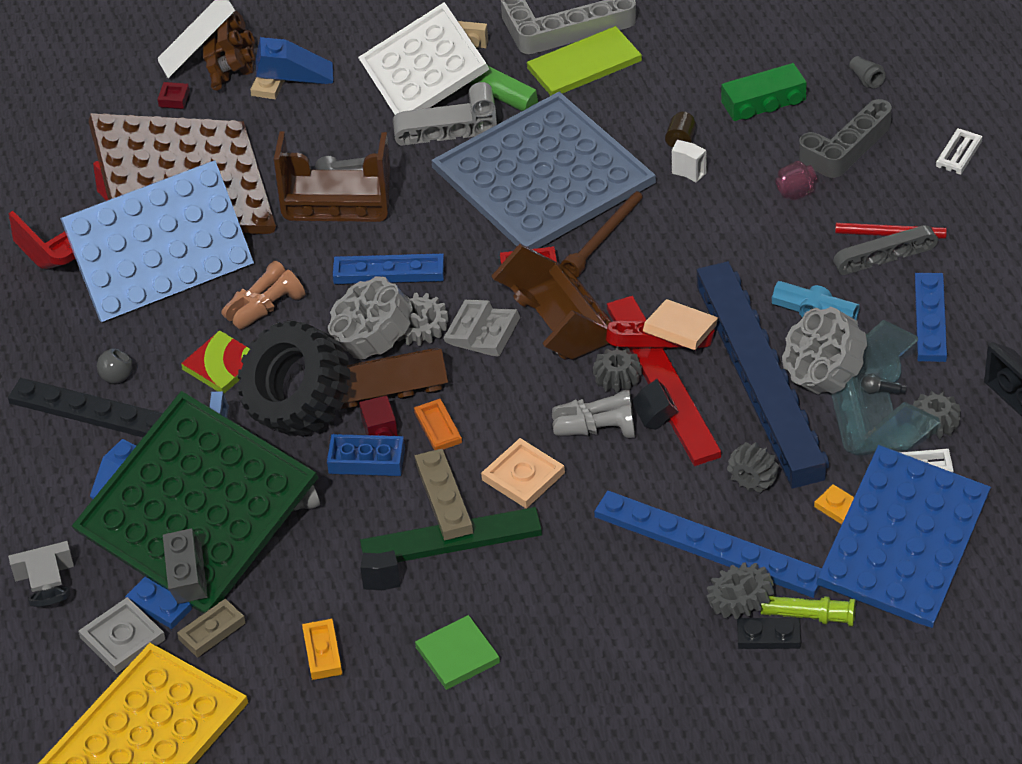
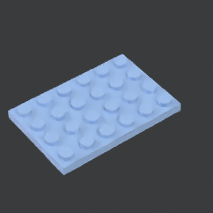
[60,160,254,322]

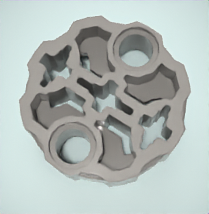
[328,277,413,359]
[782,306,867,394]

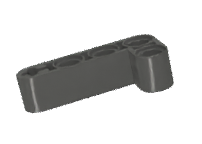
[799,99,892,178]

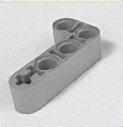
[393,82,497,146]

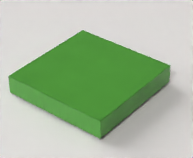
[415,615,500,690]

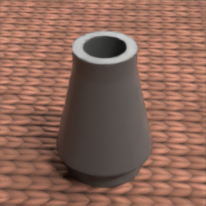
[849,56,886,88]

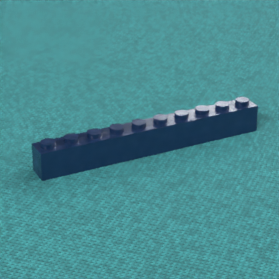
[697,261,829,489]

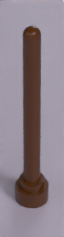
[561,191,643,277]

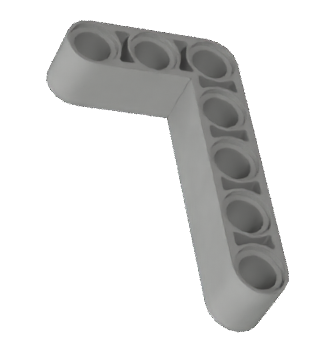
[501,0,636,54]

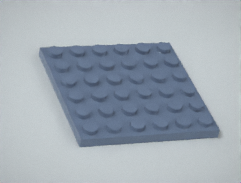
[431,92,656,249]

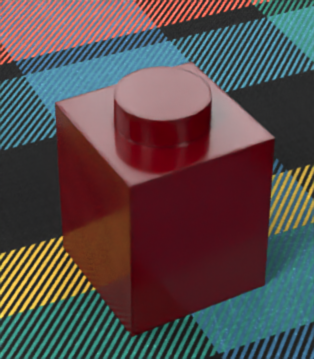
[359,395,397,436]

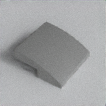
[443,300,520,356]

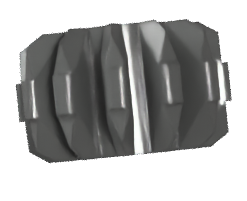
[593,346,642,394]
[911,390,961,440]
[727,442,779,493]

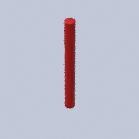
[835,223,946,239]

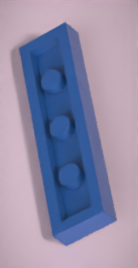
[333,254,444,284]
[915,273,947,362]

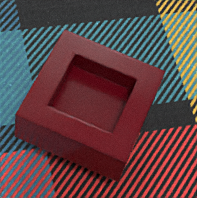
[157,82,190,109]

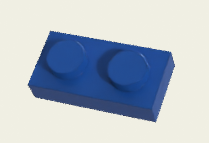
[125,577,192,629]

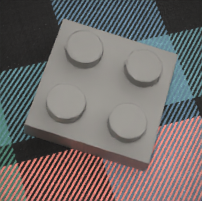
[78,597,165,674]

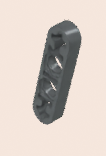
[833,225,938,275]

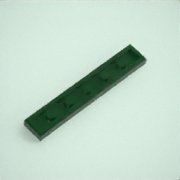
[360,507,542,562]

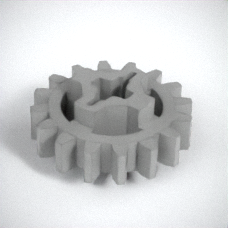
[397,293,448,346]

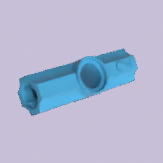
[772,281,860,320]

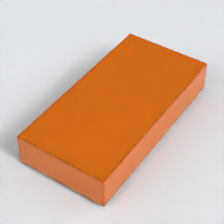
[414,399,462,450]

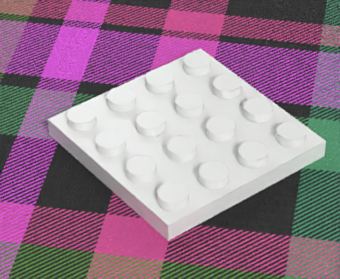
[358,2,489,115]

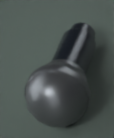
[861,374,906,395]

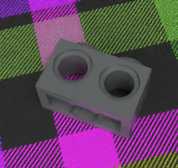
[163,528,208,604]

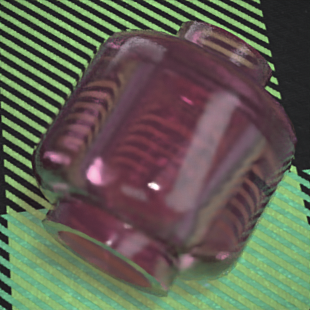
[775,160,817,200]

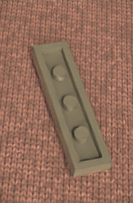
[414,449,473,540]

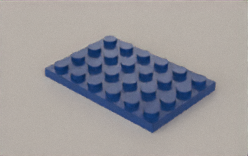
[816,445,991,628]

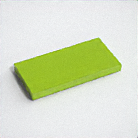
[527,26,642,96]

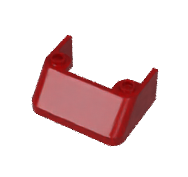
[9,161,108,269]

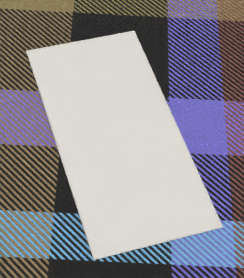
[158,0,235,78]

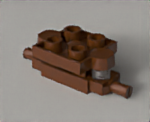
[203,11,255,90]

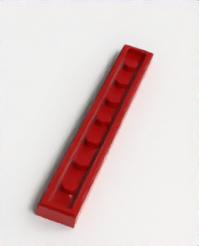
[607,295,721,466]

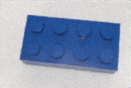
[327,434,405,476]

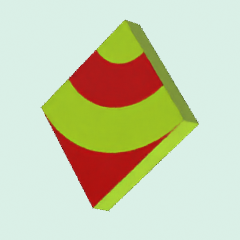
[181,330,250,393]

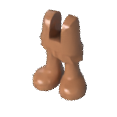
[221,261,305,330]

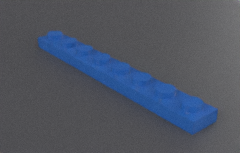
[594,490,822,598]

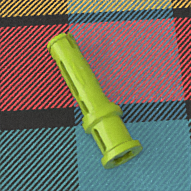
[761,596,856,627]

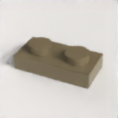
[177,599,246,658]

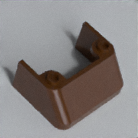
[274,131,390,222]
[491,244,612,360]

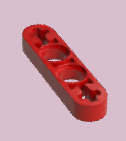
[606,321,714,347]

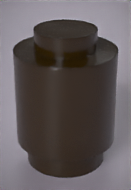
[665,112,696,148]

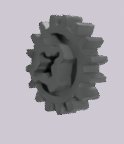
[707,562,774,619]

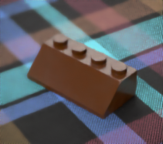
[341,348,448,409]

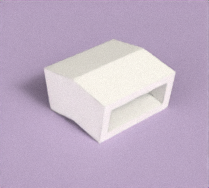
[672,140,706,182]

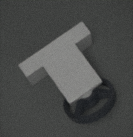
[8,541,74,607]

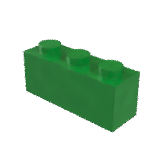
[721,63,807,121]

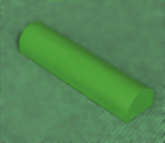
[468,66,538,111]

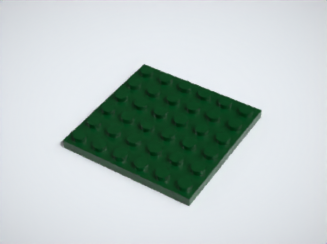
[72,391,319,614]

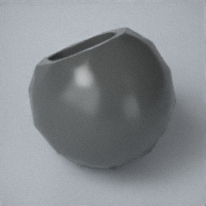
[97,349,132,384]

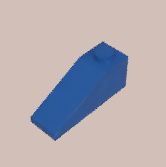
[256,37,333,84]

